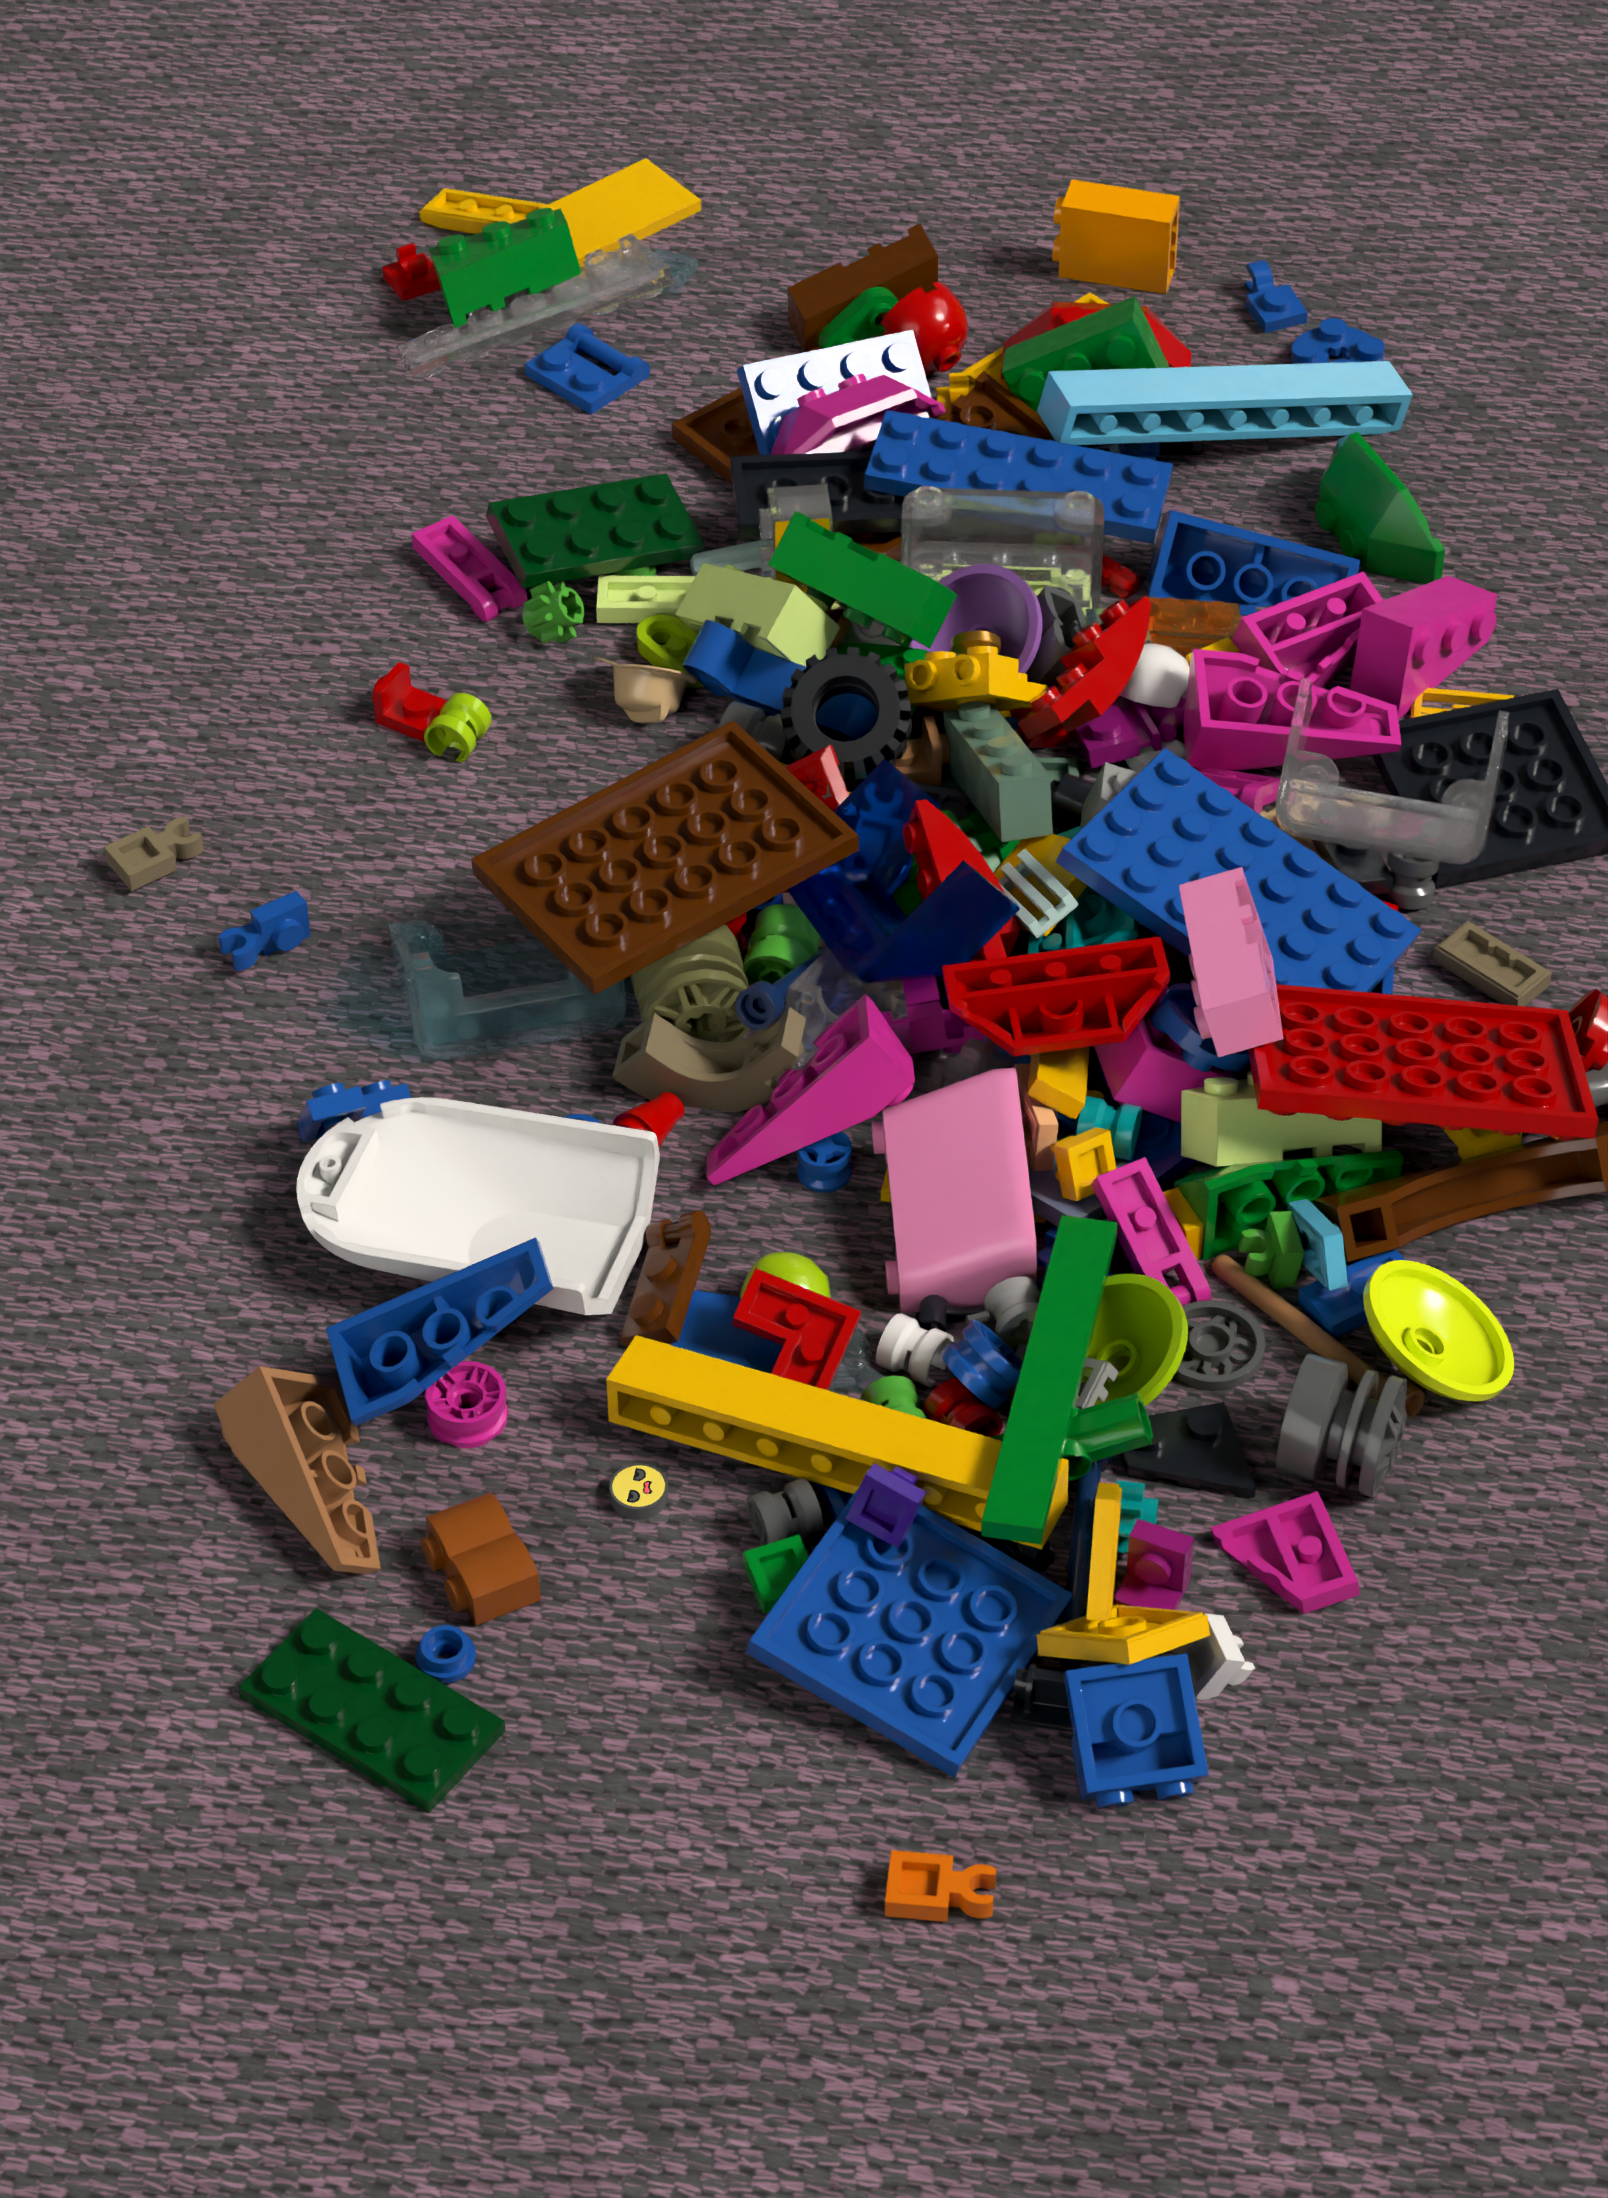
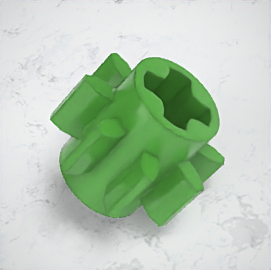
[522,581,584,644]

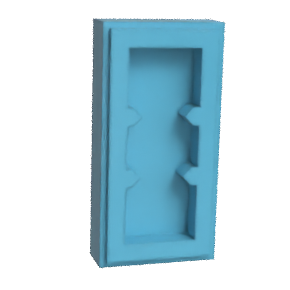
[1287,1199,1348,1290]

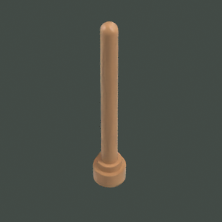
[1212,1255,1425,1418]

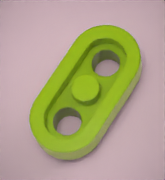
[636,614,703,688]

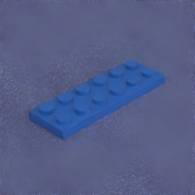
[864,410,1173,544]

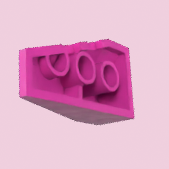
[706,994,915,1186]

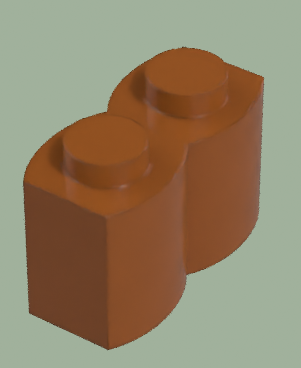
[421,1492,541,1626]

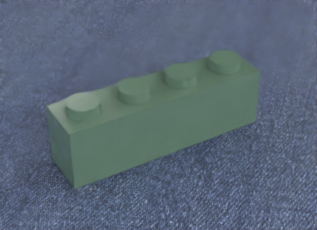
[943,701,1053,842]

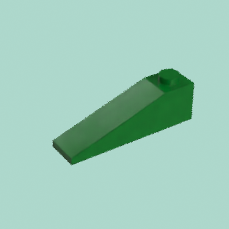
[1174,1150,1404,1260]

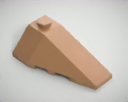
[213,1366,381,1575]

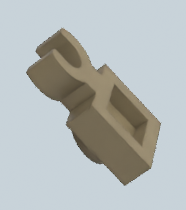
[104,817,204,891]

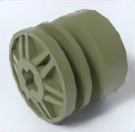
[630,924,749,1042]

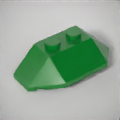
[1315,432,1445,584]

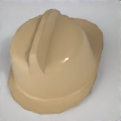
[594,656,697,723]

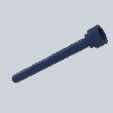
[735,924,873,1030]
[1059,1455,1115,1668]

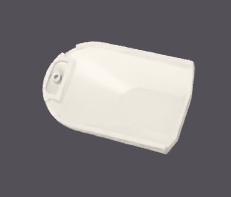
[296,1097,660,1315]

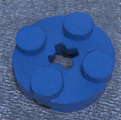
[1290,318,1385,364]
[1150,983,1250,1073]

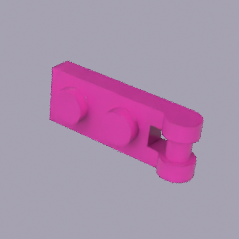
[412,515,528,623]
[1091,1157,1211,1306]

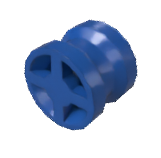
[797,1131,852,1193]

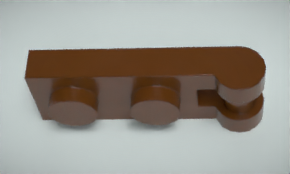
[620,1210,711,1348]

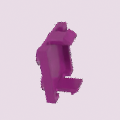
[881,973,986,1061]

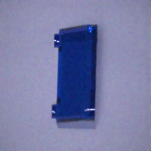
[787,758,1020,984]

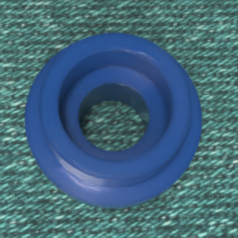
[415,1625,476,1683]

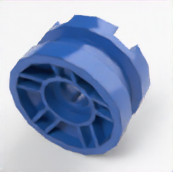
[940,1319,1023,1409]

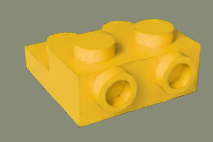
[905,646,1048,712]

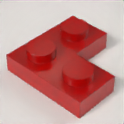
[732,1268,861,1390]

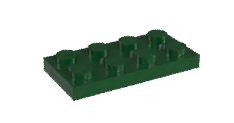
[486,473,704,588]
[239,1608,506,1813]

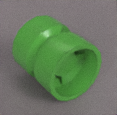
[743,904,822,1003]

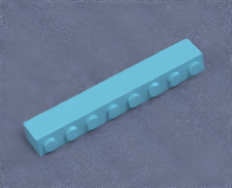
[1037,361,1413,445]

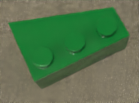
[1002,296,1170,412]
[768,510,958,649]

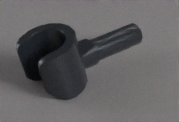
[915,1295,986,1332]

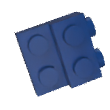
[1063,1653,1209,1809]

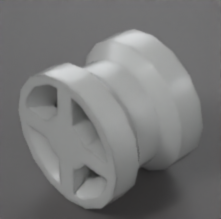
[984,1276,1041,1348]

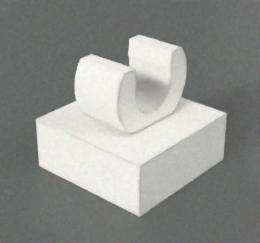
[1173,1613,1255,1700]

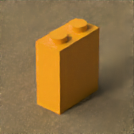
[1052,179,1180,294]

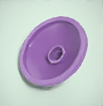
[909,564,1042,674]

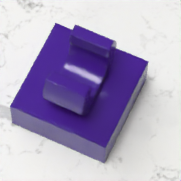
[846,1463,926,1548]

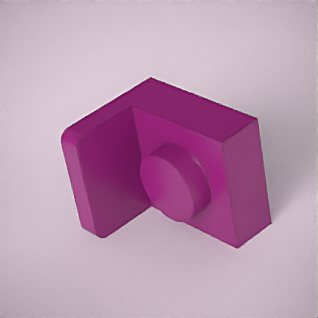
[1115,1519,1194,1610]

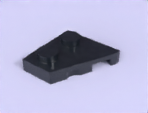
[1120,1402,1256,1499]

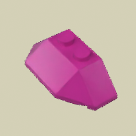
[770,373,946,455]

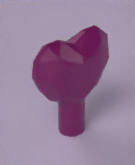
[1143,697,1186,742]

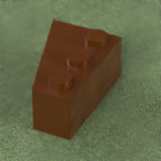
[788,223,938,352]

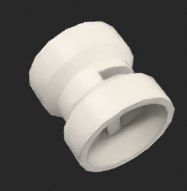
[876,1313,954,1388]

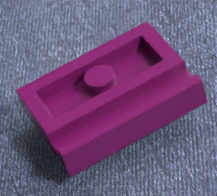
[1073,695,1162,768]

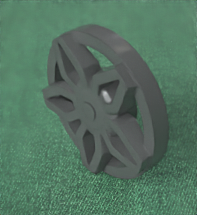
[1173,1300,1266,1390]

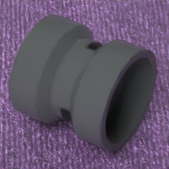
[1381,838,1441,910]
[746,1478,823,1546]

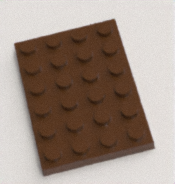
[471,721,859,995]

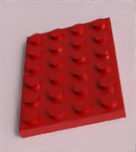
[1248,984,1598,1140]

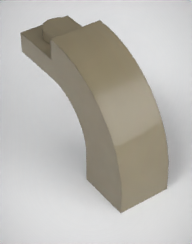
[612,1007,806,1112]

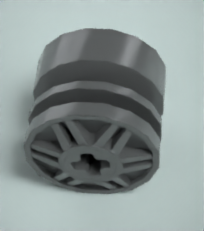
[1276,1354,1407,1498]

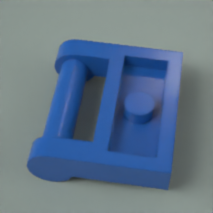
[524,323,651,415]

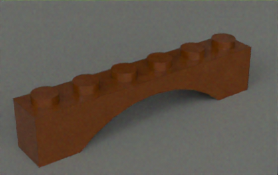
[1313,1121,1608,1262]

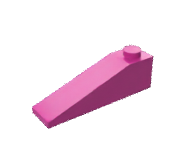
[1183,649,1402,771]

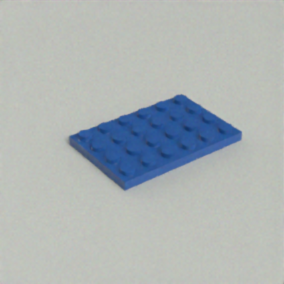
[1056,748,1422,992]

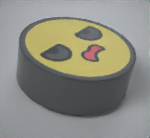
[609,1463,668,1520]

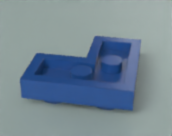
[297,1080,411,1143]

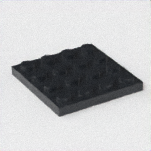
[1371,689,1608,888]

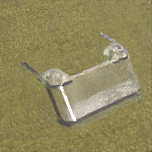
[1276,678,1510,864]

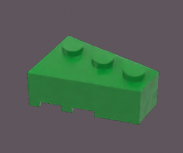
[428,208,582,328]

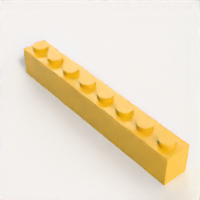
[606,1335,1069,1550]

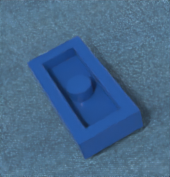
[1298,1249,1405,1338]

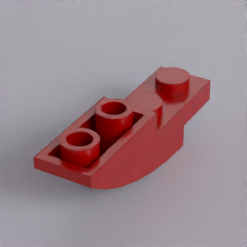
[1018,595,1151,740]
[903,799,1020,962]

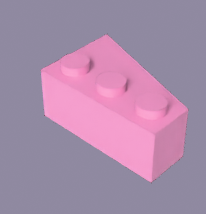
[1179,867,1283,1058]

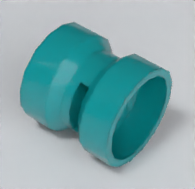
[1076,1096,1142,1160]

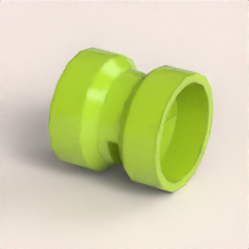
[424,693,492,763]

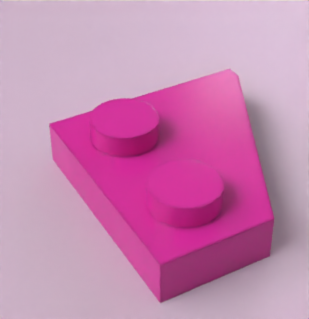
[1210,1491,1360,1614]

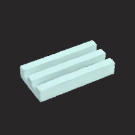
[999,849,1079,938]

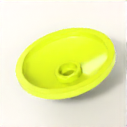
[1363,1260,1514,1402]

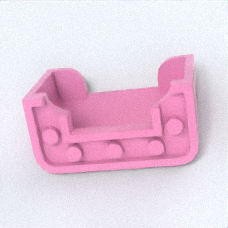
[871,1068,1037,1313]

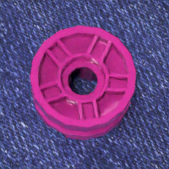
[425,1361,508,1448]

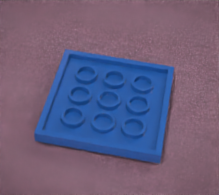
[746,1486,1074,1778]

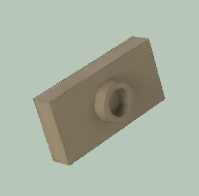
[1433,921,1552,1006]

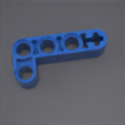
[682,620,878,742]

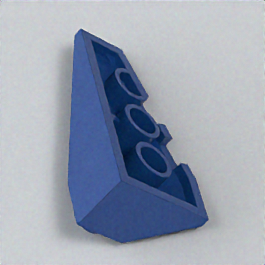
[1146,510,1361,619]
[326,1237,554,1426]

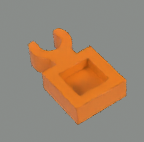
[885,1850,996,1922]

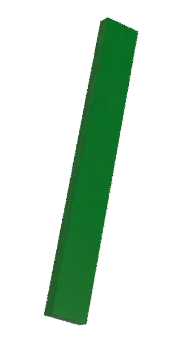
[981,1215,1118,1544]

